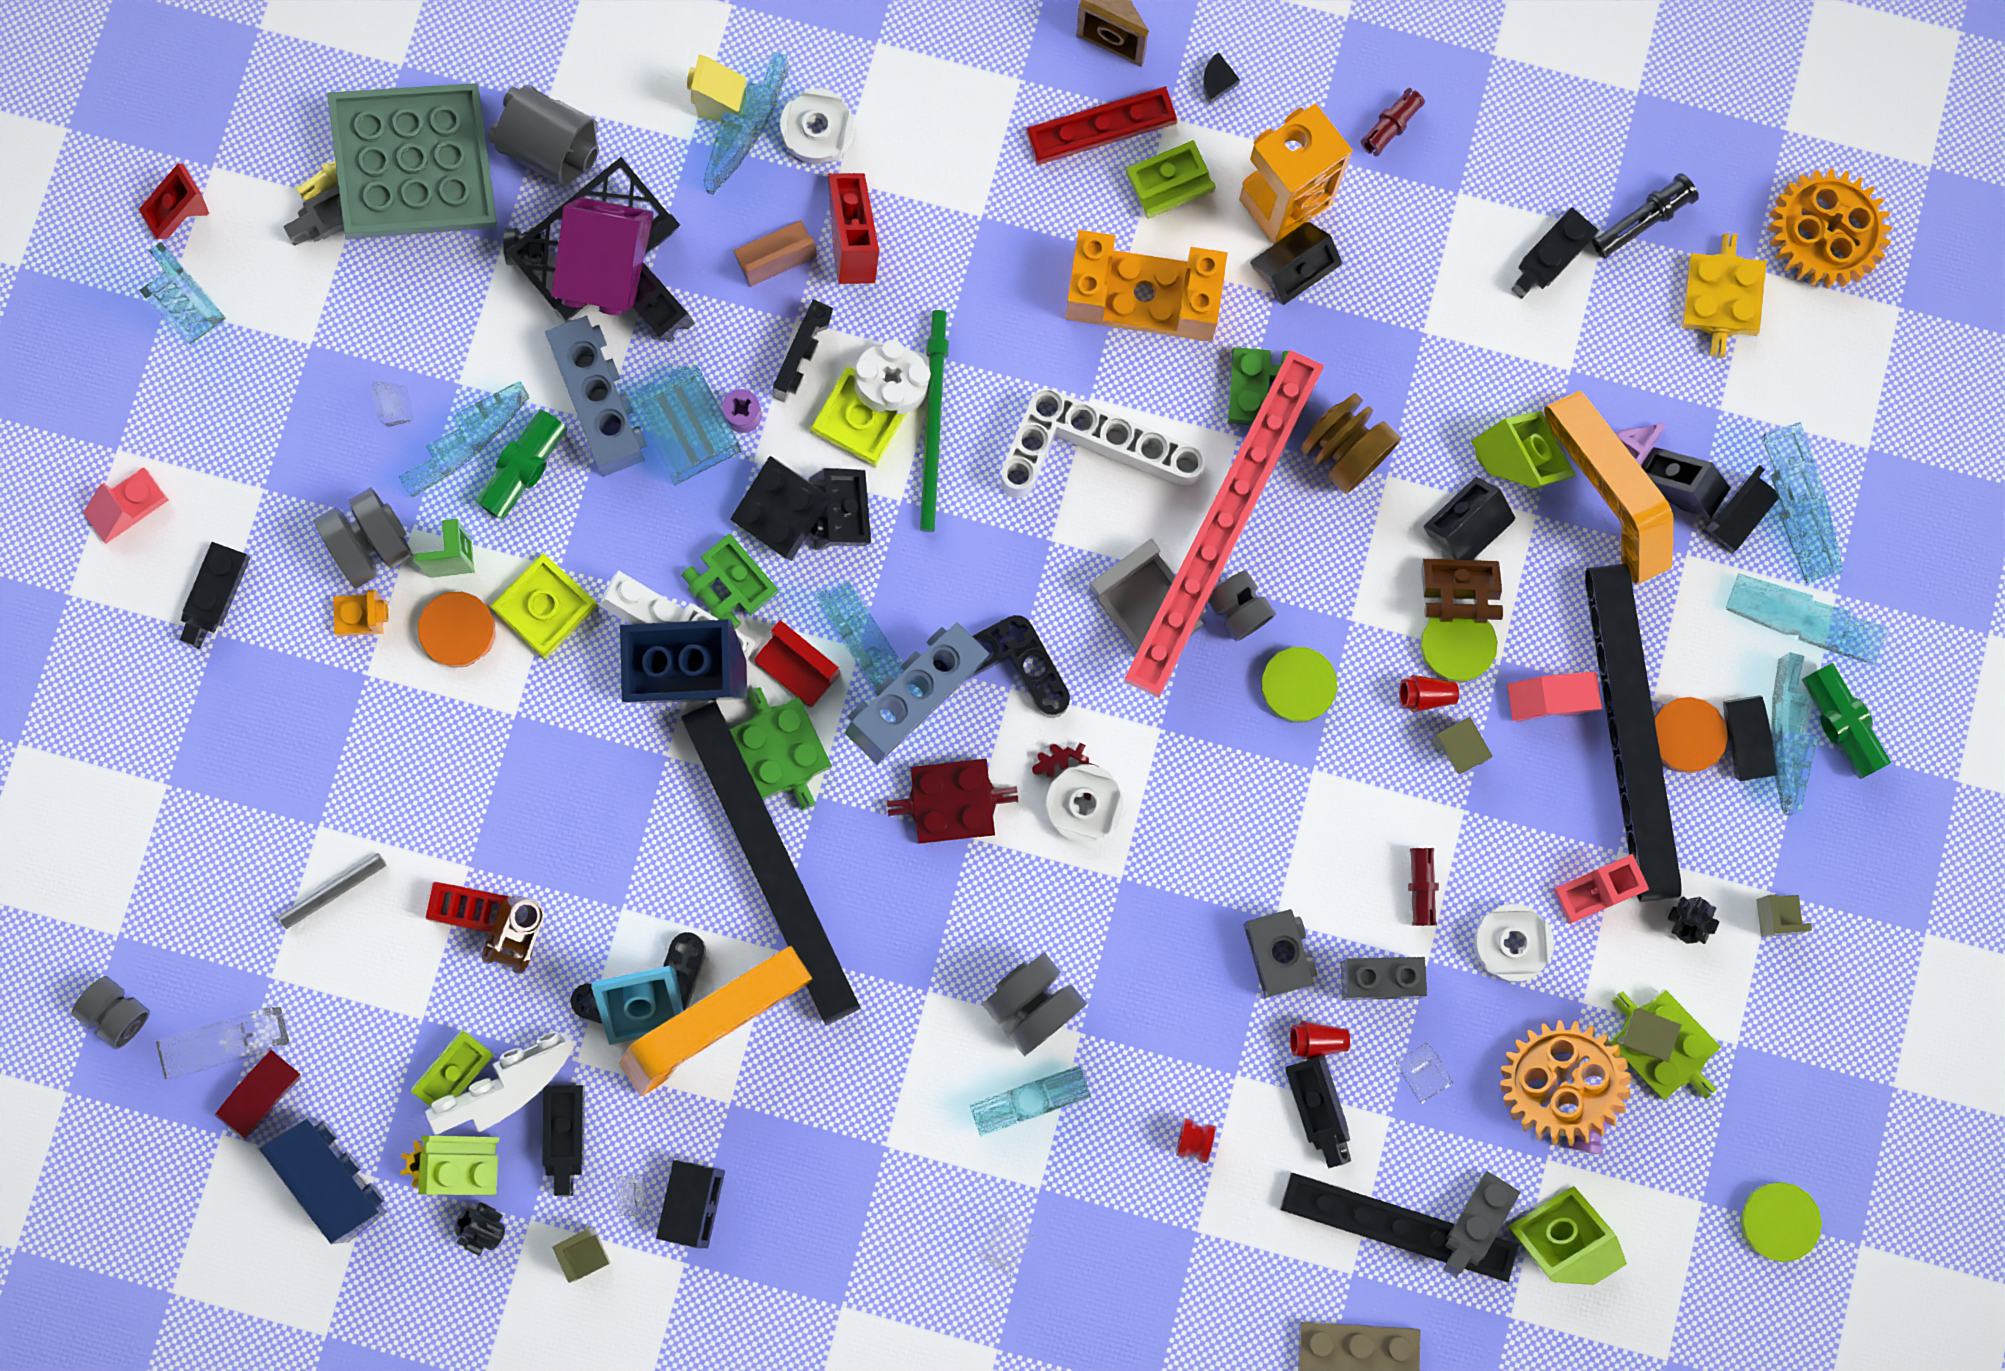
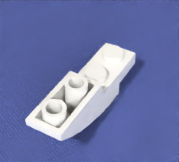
[599,570,755,661]
[424,1031,575,1136]

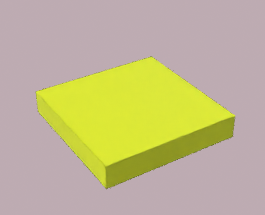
[810,366,907,467]
[490,552,599,660]

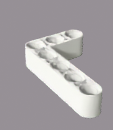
[1001,389,1205,499]

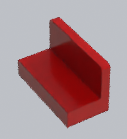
[754,620,841,707]

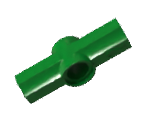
[475,409,568,521]
[1801,663,1892,779]

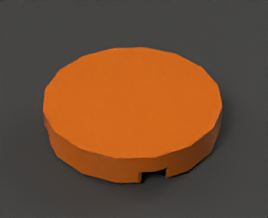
[418,591,496,668]
[1654,697,1728,773]

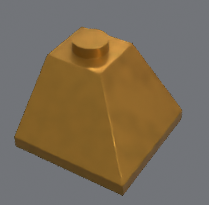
[1076,0,1149,67]

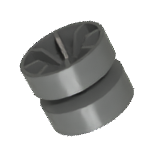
[313,487,413,589]
[982,952,1088,1057]

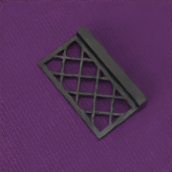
[505,157,681,324]

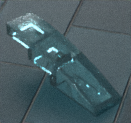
[703,52,790,195]
[398,380,530,498]
[1761,422,1843,584]
[1726,573,1889,666]
[1771,652,1818,816]

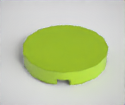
[1420,618,1498,683]
[1261,647,1337,723]
[1740,1182,1822,1262]

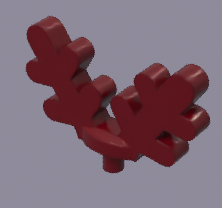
[1032,742,1099,801]

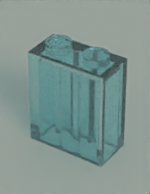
[630,365,742,486]

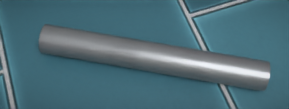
[278,853,387,929]

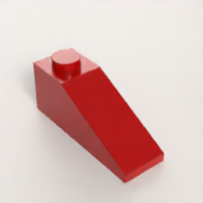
[828,173,879,284]

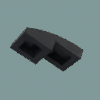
[1723,695,1777,781]

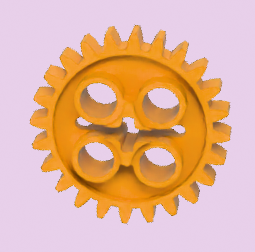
[1767,168,1892,289]
[1500,1020,1631,1146]

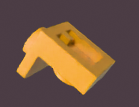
[333,590,389,637]

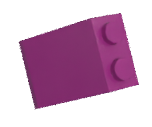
[551,197,654,315]

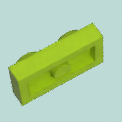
[411,1028,494,1108]

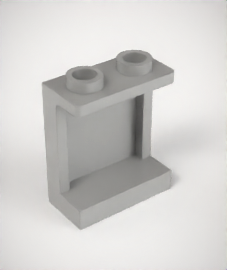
[1089,538,1207,653]

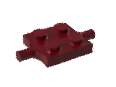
[887,759,1019,844]

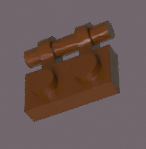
[1421,559,1503,624]

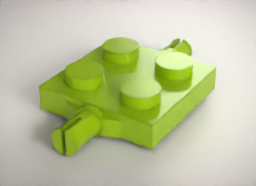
[1609,989,1721,1101]

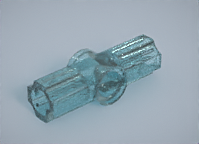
[969,1065,1091,1137]

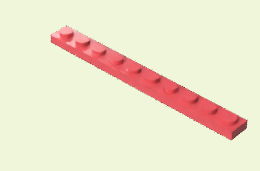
[1124,350,1324,698]

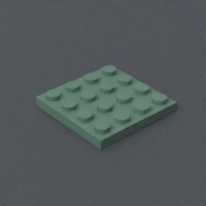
[327,83,497,239]

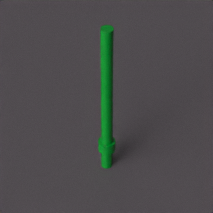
[920,310,949,532]

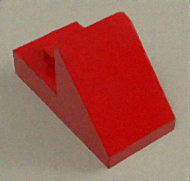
[138,163,209,240]

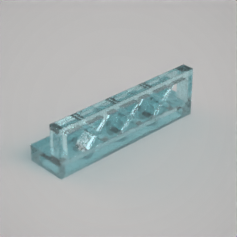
[139,242,227,345]
[815,581,923,722]

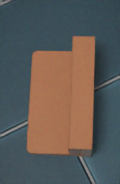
[734,220,817,287]

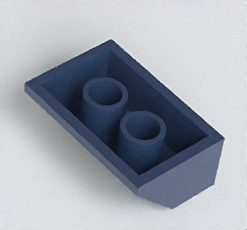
[620,619,748,704]
[259,1118,387,1245]

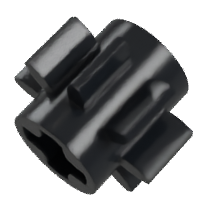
[1667,896,1720,944]
[455,1202,505,1256]

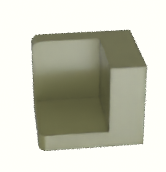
[1431,716,1493,774]
[1756,894,1812,937]
[1617,1008,1682,1062]
[552,1227,611,1283]

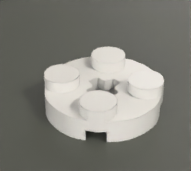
[780,88,855,164]
[854,340,931,414]
[1046,764,1124,843]
[1474,904,1554,982]

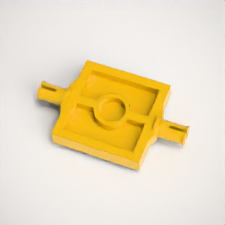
[1682,233,1767,358]

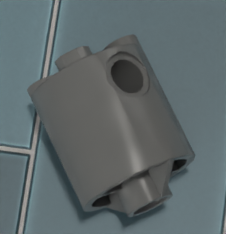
[488,85,599,186]

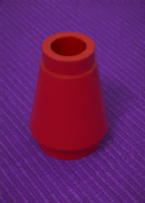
[1399,675,1459,713]
[1290,1021,1350,1060]

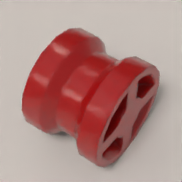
[1176,1118,1216,1164]

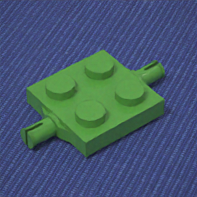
[730,687,832,811]

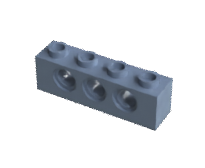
[544,315,648,477]
[844,622,990,766]

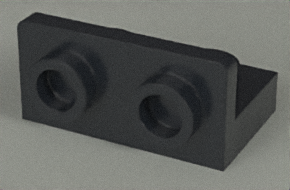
[809,468,871,550]

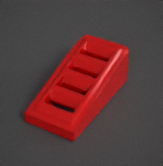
[426,881,510,933]

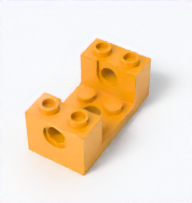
[1239,103,1353,245]
[1065,229,1228,342]

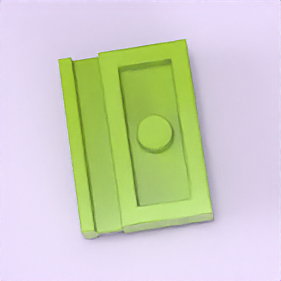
[1126,140,1216,220]
[418,1135,499,1195]

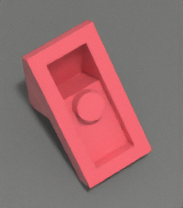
[83,467,169,544]

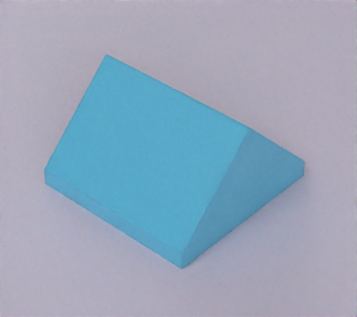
[591,966,684,1045]

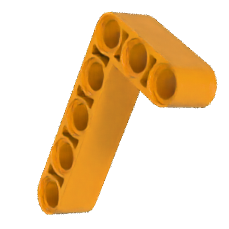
[1544,390,1674,585]
[619,946,813,1097]

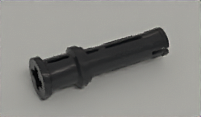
[1592,173,1699,259]

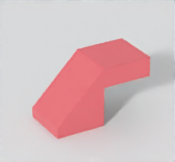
[1507,671,1602,722]
[1553,854,1650,924]

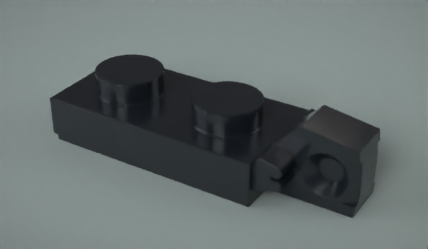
[1511,207,1600,299]
[772,299,833,403]
[180,541,250,649]
[1285,1055,1351,1169]
[542,1085,585,1197]

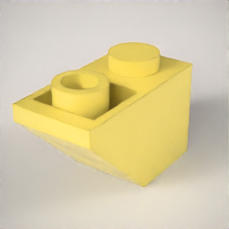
[687,55,749,126]

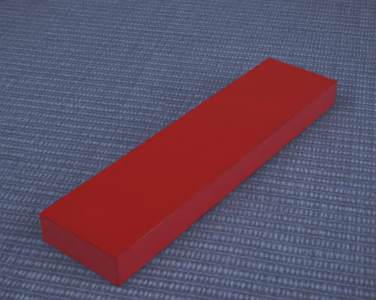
[1026,86,1178,166]

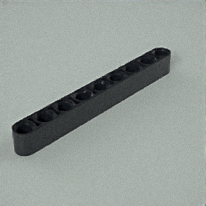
[1585,563,1682,902]
[681,701,861,1026]

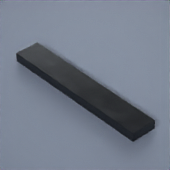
[1279,1172,1519,1283]

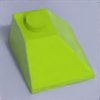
[1471,410,1576,489]
[1508,1186,1627,1285]

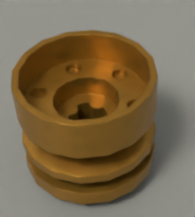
[1300,393,1402,494]

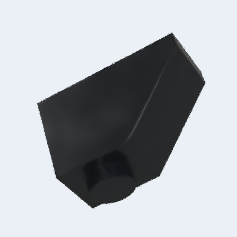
[1641,447,1731,518]

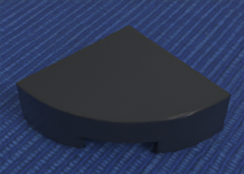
[1203,51,1240,104]

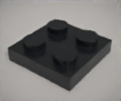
[730,456,832,561]

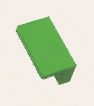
[414,518,475,578]

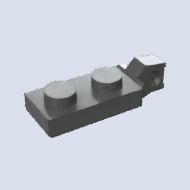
[283,185,344,246]
[1443,1171,1521,1278]

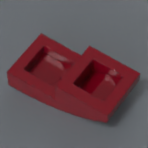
[215,1050,301,1141]

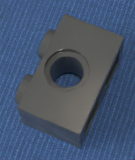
[1243,909,1317,999]
[1341,957,1427,1001]

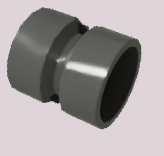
[1208,570,1277,642]
[71,976,150,1050]

